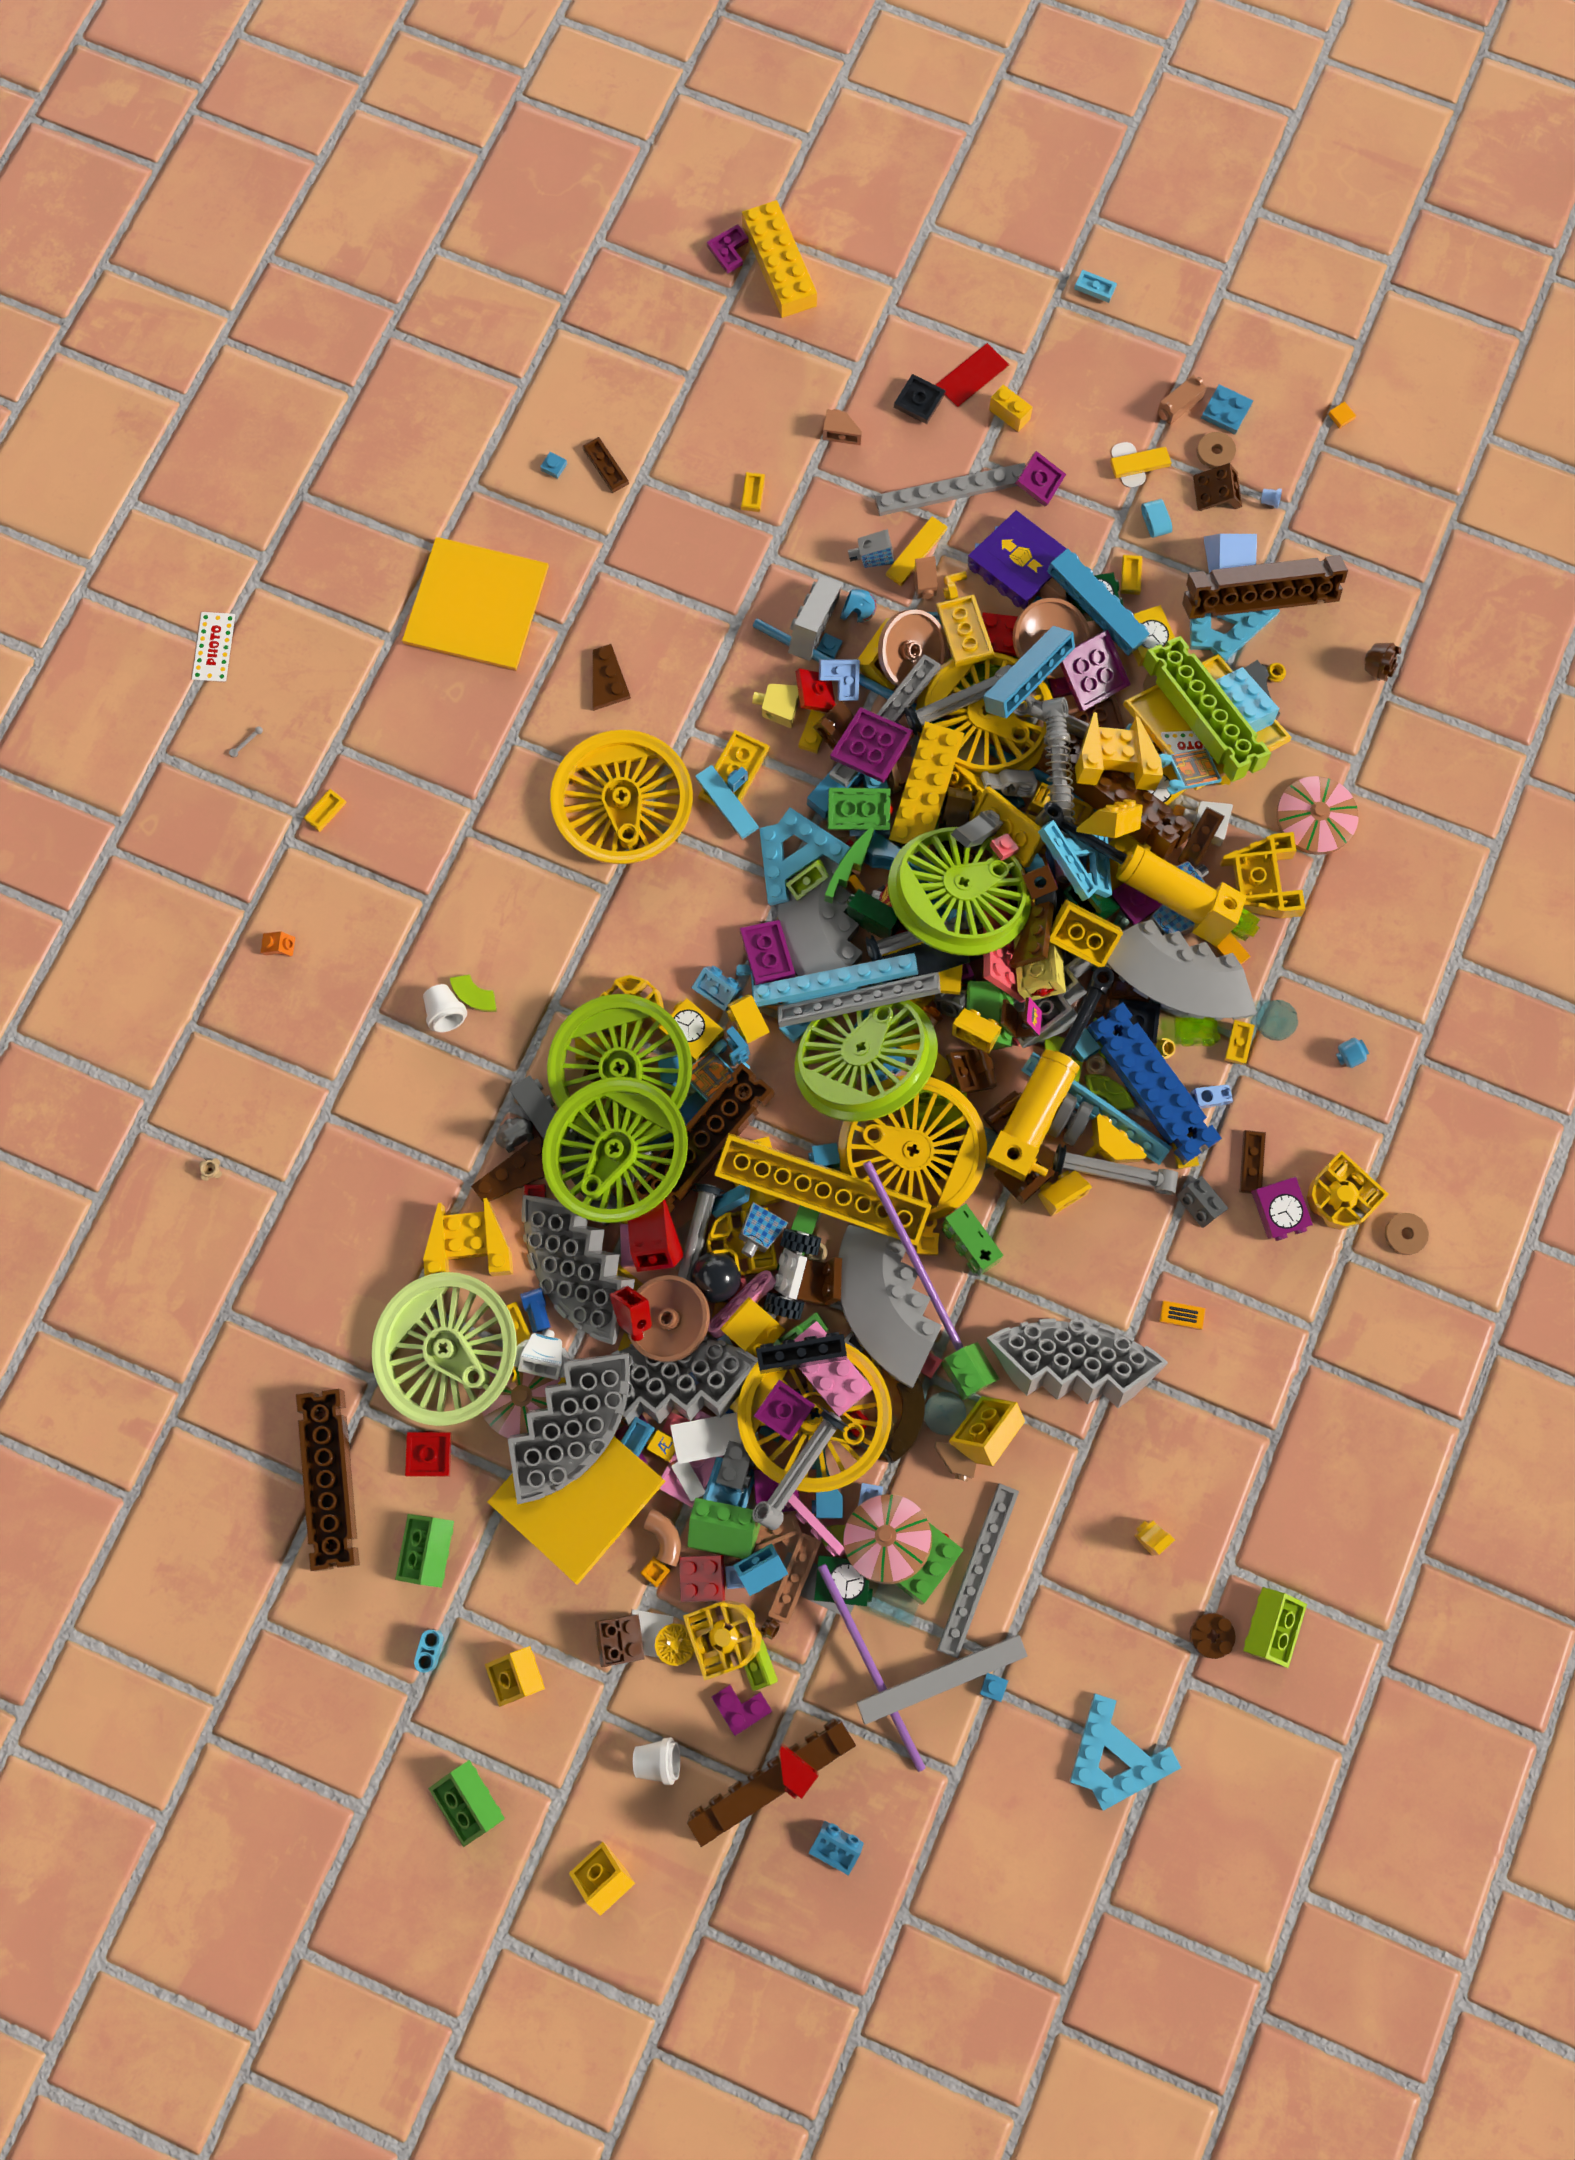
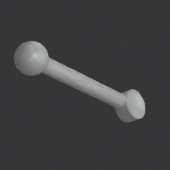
[229,726,263,757]

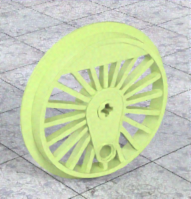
[372,1272,517,1426]

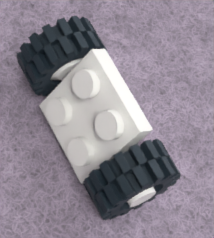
[763,1228,822,1320]

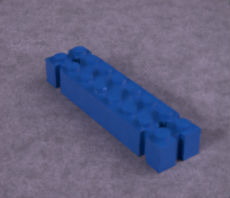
[1087,1002,1222,1165]

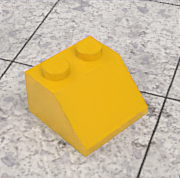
[952,1008,1002,1054]
[1038,1170,1092,1217]
[720,1297,785,1358]
[484,1646,545,1707]
[569,1842,635,1916]

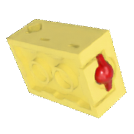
[1014,927,1066,1000]

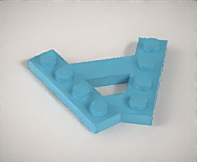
[1190,609,1280,662]
[759,807,851,906]
[1038,818,1112,901]
[1070,1693,1181,1811]

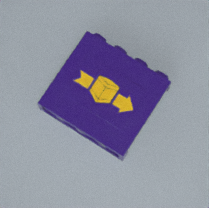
[968,510,1067,610]

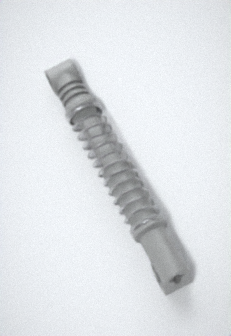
[1042,697,1084,883]

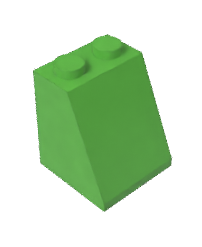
[941,1342,1000,1401]

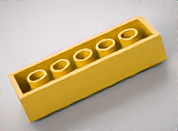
[742,200,817,318]
[889,721,964,849]

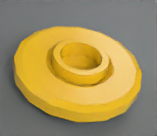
[654,1623,695,1666]

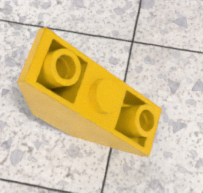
[1092,1113,1147,1163]

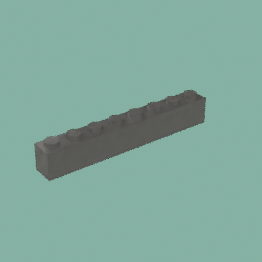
[509,1075,626,1227]

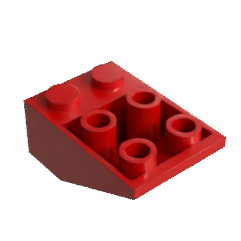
[626,1199,684,1272]

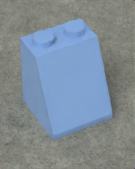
[1204,534,1257,573]

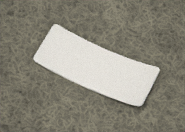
[671,1462,705,1501]

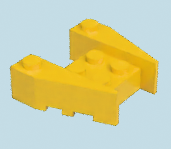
[1075,712,1163,791]
[1220,832,1305,919]
[423,1198,513,1276]

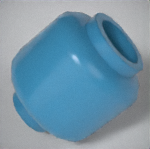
[1336,1038,1369,1068]

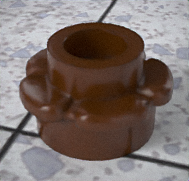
[761,1618,780,1640]

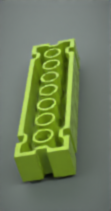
[1142,636,1272,782]

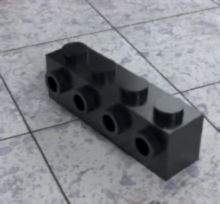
[756,1332,847,1374]

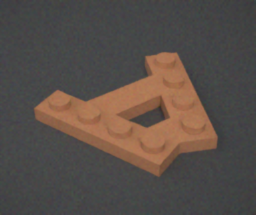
[715,1512,822,1624]

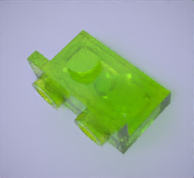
[1174,1017,1220,1047]

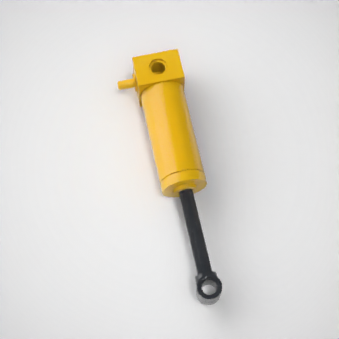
[1035,802,1247,947]
[986,967,1114,1181]

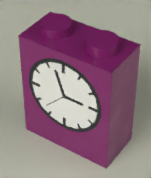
[1251,1177,1313,1241]

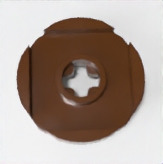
[1190,1613,1236,1659]

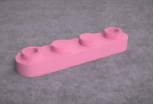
[708,1270,776,1338]
[785,1494,845,1557]

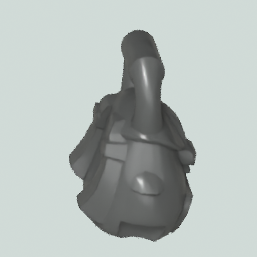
[934,978,976,1018]
[495,1117,534,1153]

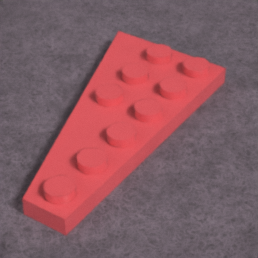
[983,886,1026,1003]

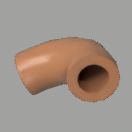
[644,1509,681,1567]

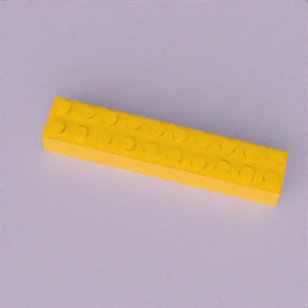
[714,1133,932,1246]

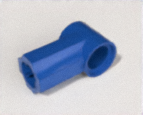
[520,1288,551,1333]

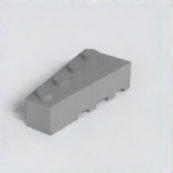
[788,575,843,661]

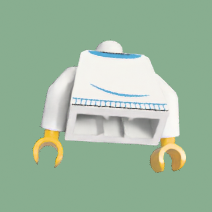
[512,1329,571,1384]

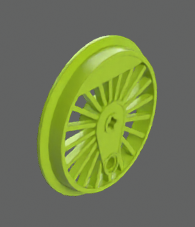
[888,827,1031,956]
[547,994,692,1139]
[795,1000,938,1122]
[542,1077,688,1223]

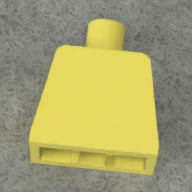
[752,684,799,728]

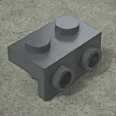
[1176,1176,1228,1228]
[716,1440,756,1493]

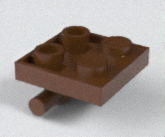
[946,1048,997,1094]
[982,1090,1022,1135]
[595,1614,645,1667]

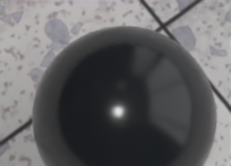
[690,1252,741,1303]

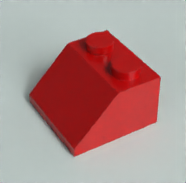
[779,1743,819,1799]

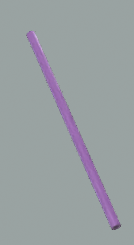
[863,1161,964,1351]
[818,1564,926,1772]

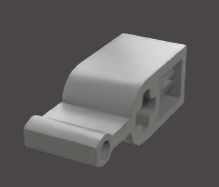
[981,769,1038,798]

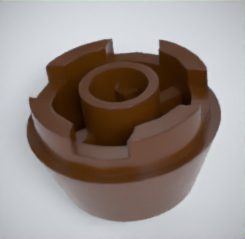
[1365,643,1401,682]

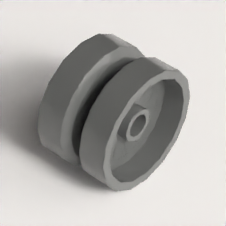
[1047,1093,1094,1147]

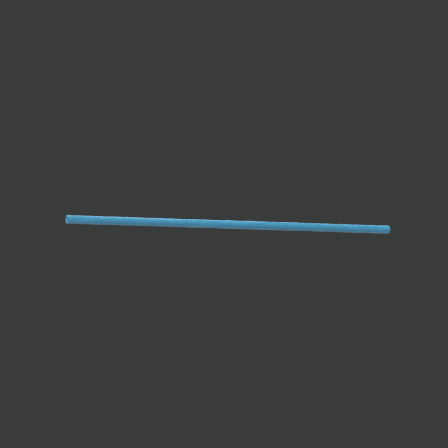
[753,618,1097,812]

